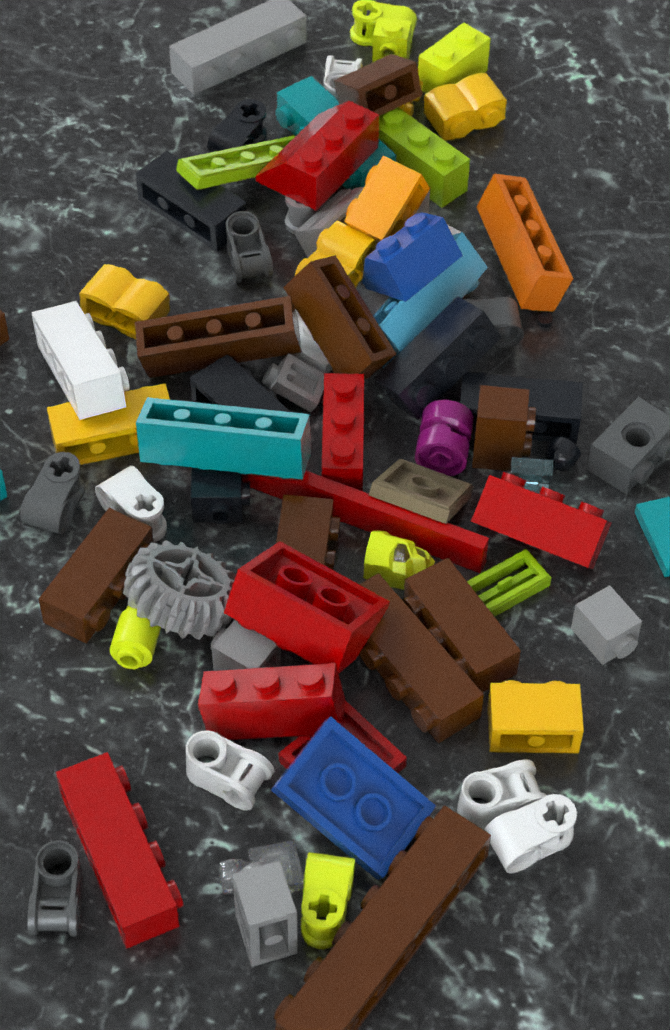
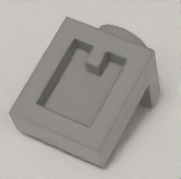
[262,353,324,412]

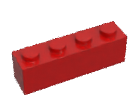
[56,752,184,949]

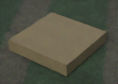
[369,459,474,524]

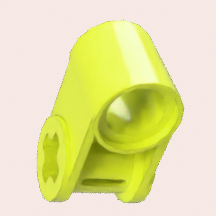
[350,0,417,46]
[301,852,356,949]

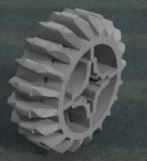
[123,540,235,640]

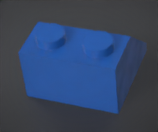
[362,212,463,302]

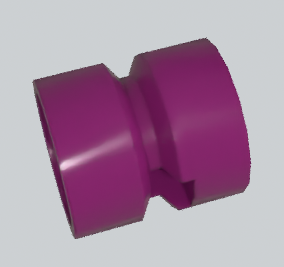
[415,399,474,476]

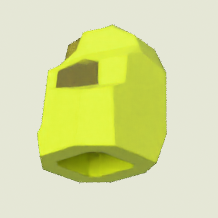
[363,531,435,590]

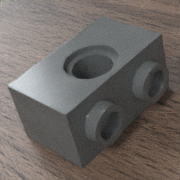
[587,397,670,495]

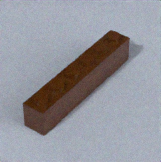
[274,805,491,1030]

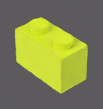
[418,23,490,93]

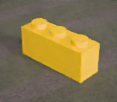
[47,383,170,465]

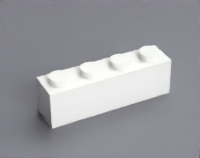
[31,301,129,420]

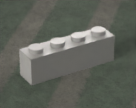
[169,0,306,95]

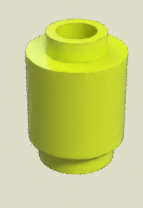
[109,606,161,669]

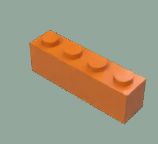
[476,174,573,312]

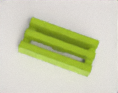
[467,549,552,617]

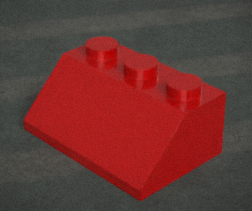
[256,100,379,211]
[224,541,390,674]

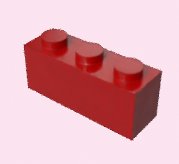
[322,373,364,491]
[471,472,612,569]
[198,663,345,740]

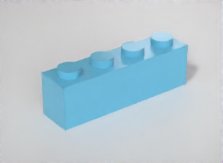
[373,232,488,368]

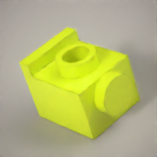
[372,17,412,62]

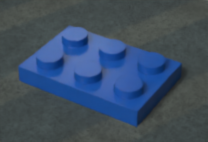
[271,716,436,880]

